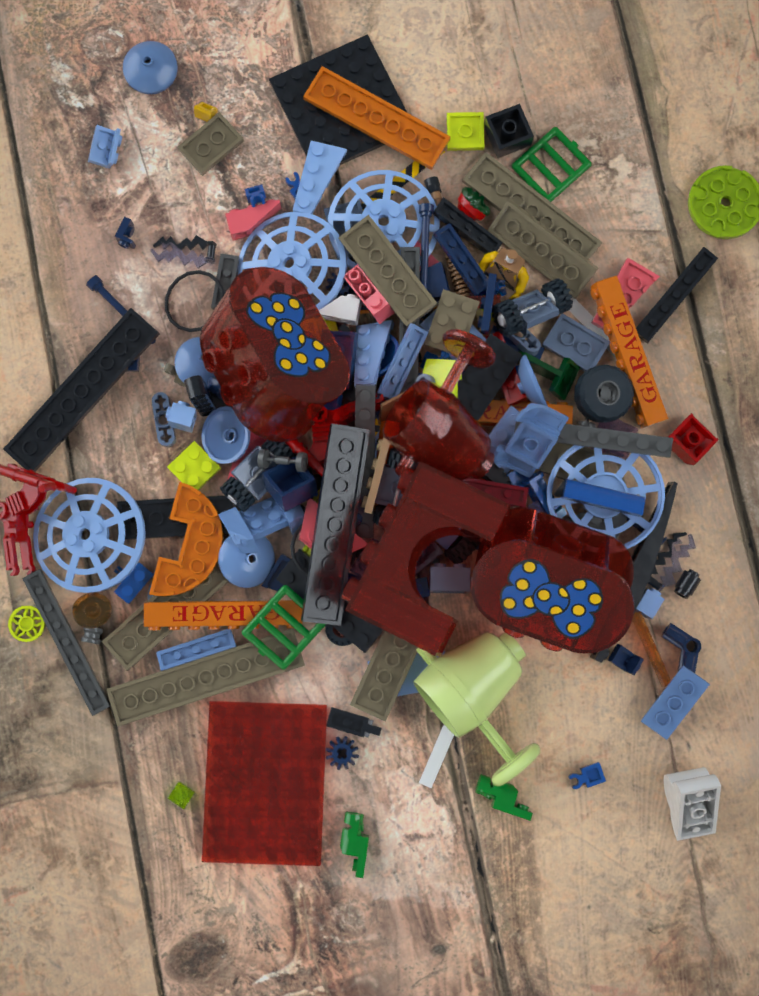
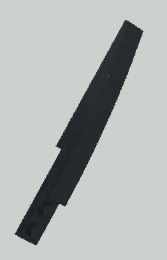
[590,481,678,663]

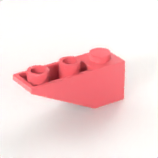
[225,199,282,241]
[344,264,394,325]

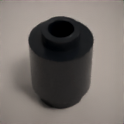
[674,569,701,599]

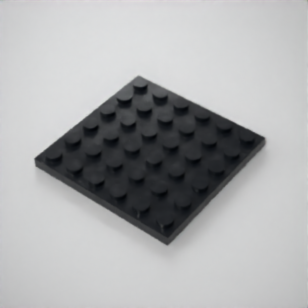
[269,34,407,165]

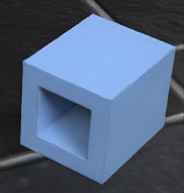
[636,588,664,620]

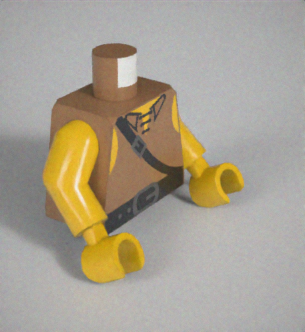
[478,248,529,300]

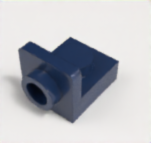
[115,216,136,249]

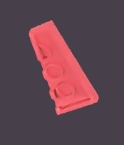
[591,258,660,330]

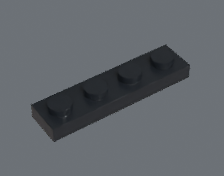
[433,197,503,254]

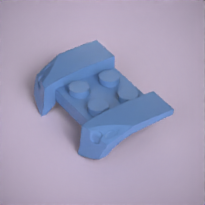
[492,403,569,478]
[218,497,304,553]

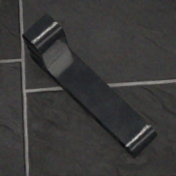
[184,375,254,417]

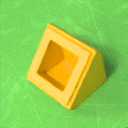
[194,102,218,122]

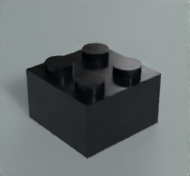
[484,104,534,158]

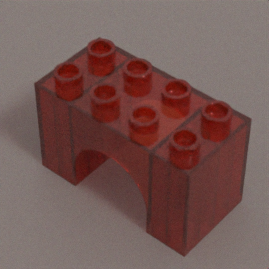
[341,461,511,657]

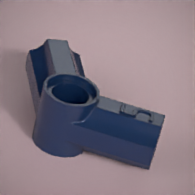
[661,623,701,673]

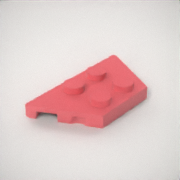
[299,499,368,553]

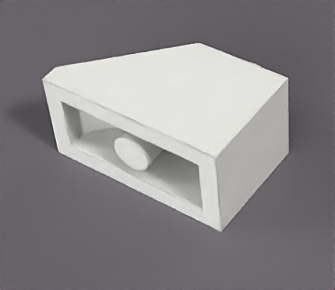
[318,294,362,326]

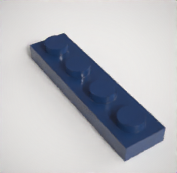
[433,223,488,297]

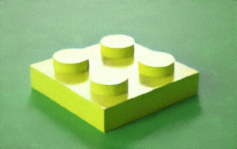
[446,112,485,151]
[167,441,221,490]

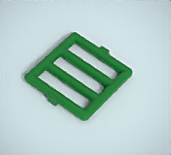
[511,127,592,202]
[242,585,326,670]

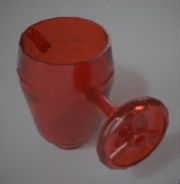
[383,329,496,481]

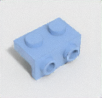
[88,125,122,169]

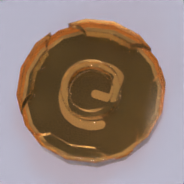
[72,593,112,628]

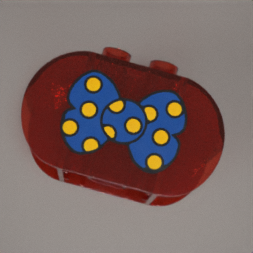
[200,267,350,442]
[471,507,634,654]

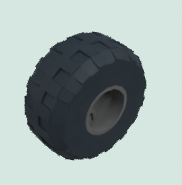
[574,365,634,423]

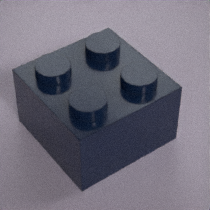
[262,456,318,512]

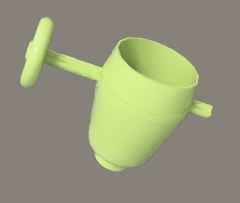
[413,632,541,786]

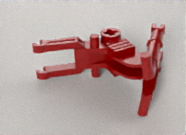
[274,394,387,477]
[0,463,77,576]

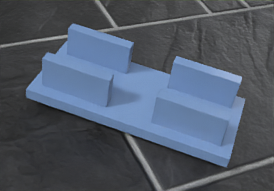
[641,665,710,740]

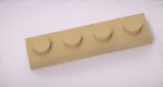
[361,436,391,514]

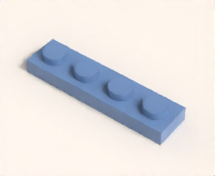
[377,323,429,399]
[156,629,237,671]

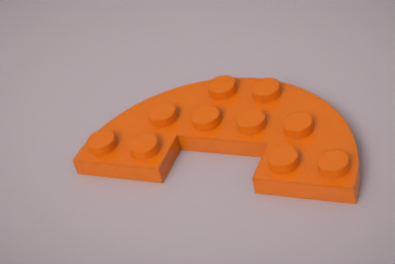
[149,482,223,597]

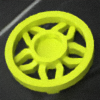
[8,606,45,642]

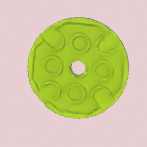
[688,165,759,239]

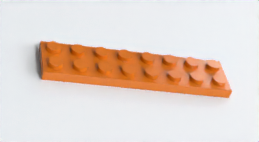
[303,66,451,170]

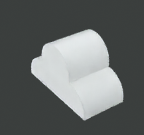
[663,767,721,841]

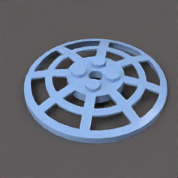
[328,170,440,276]
[238,212,347,319]
[546,445,665,553]
[33,478,146,593]

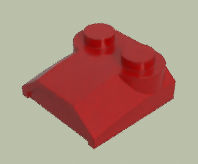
[668,413,719,466]

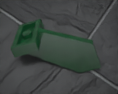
[517,352,580,400]

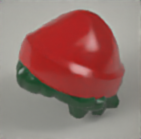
[458,187,491,221]

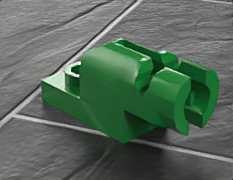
[475,774,533,821]
[340,811,369,878]

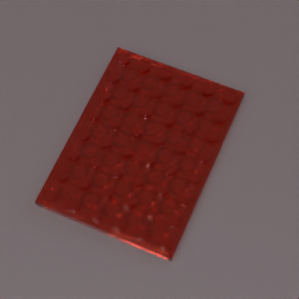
[202,701,327,866]

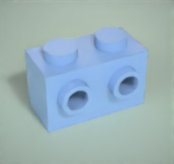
[165,401,197,433]

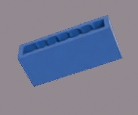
[562,479,645,517]

